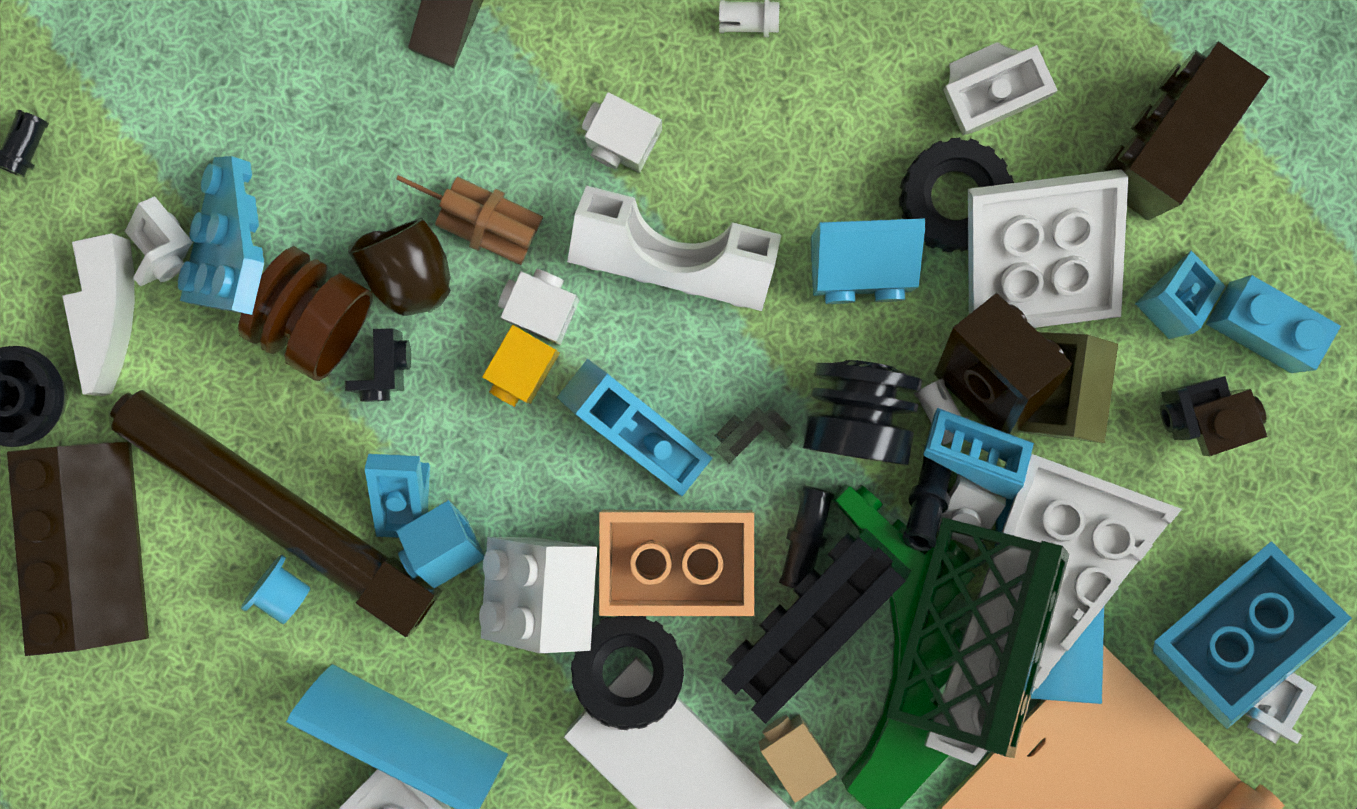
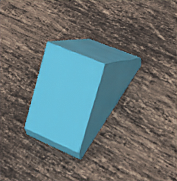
[1135,251,1225,339]

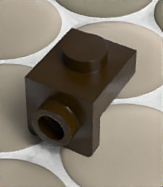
[1193,389,1268,456]

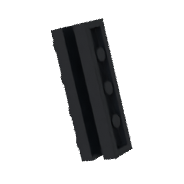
[721,529,911,724]

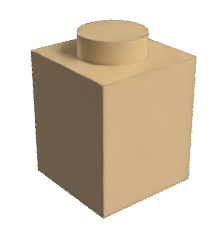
[758,714,838,803]

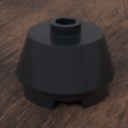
[0,346,67,447]

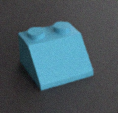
[811,218,925,304]

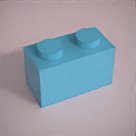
[1206,275,1341,373]

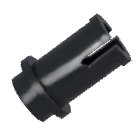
[0,110,49,177]

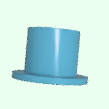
[241,555,310,624]

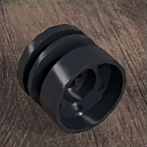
[803,360,922,465]

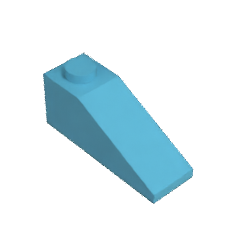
[556,358,712,496]

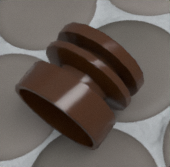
[238,246,373,381]

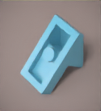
[364,454,430,538]

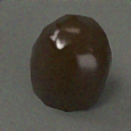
[348,218,451,316]

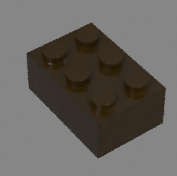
[1103,41,1270,220]

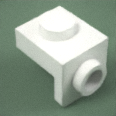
[125,196,193,286]
[937,474,1006,551]
[1244,673,1316,744]

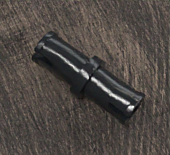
[902,455,952,551]
[779,486,834,588]

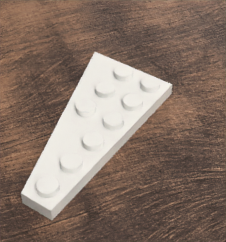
[924,454,1182,766]

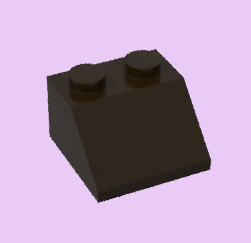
[934,293,1072,436]

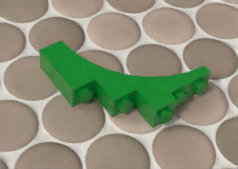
[832,484,976,809]

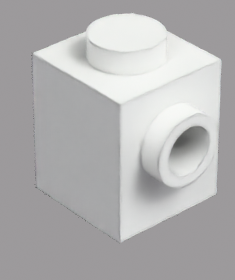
[582,92,662,173]
[498,269,580,345]

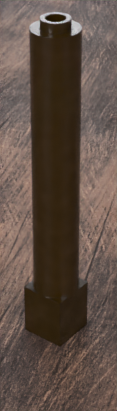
[110,390,443,637]

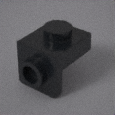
[345,328,411,402]
[1160,376,1230,440]

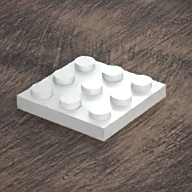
[968,169,1128,328]

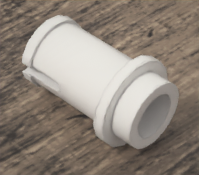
[719,0,779,37]
[914,378,969,445]

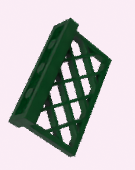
[886,517,1070,758]

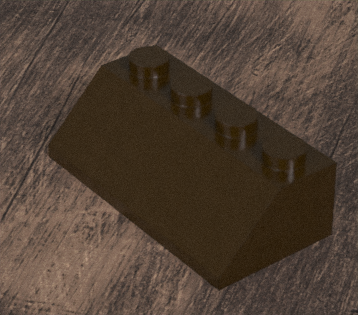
[7,442,149,656]

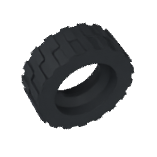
[899,137,1014,252]
[571,616,684,731]

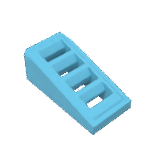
[923,408,1034,500]

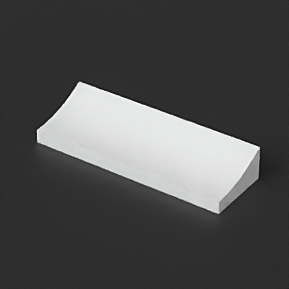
[564,656,793,809]

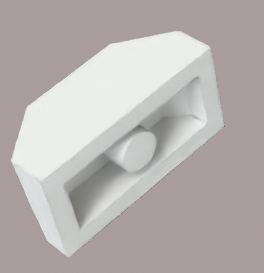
[943,42,1058,135]

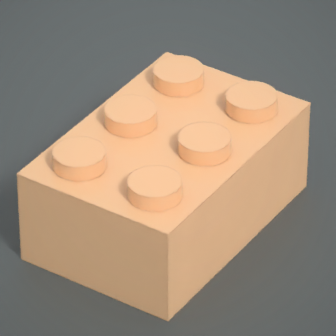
[599,510,754,616]

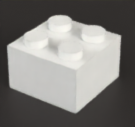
[479,537,597,654]

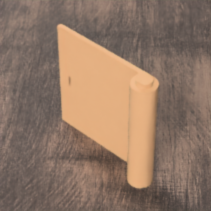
[936,645,1285,809]

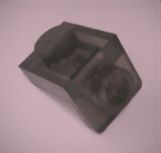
[714,407,793,464]

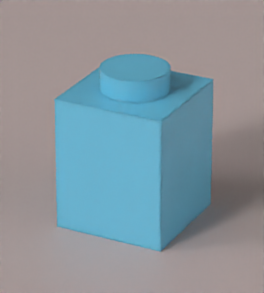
[396,500,485,589]

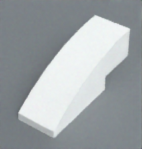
[62,233,135,396]

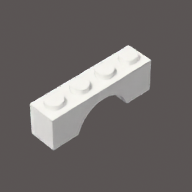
[567,186,781,311]

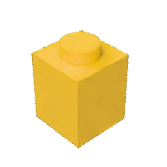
[482,325,560,407]

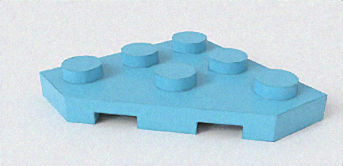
[178,156,264,315]

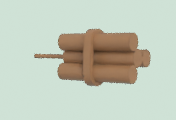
[396,175,543,265]

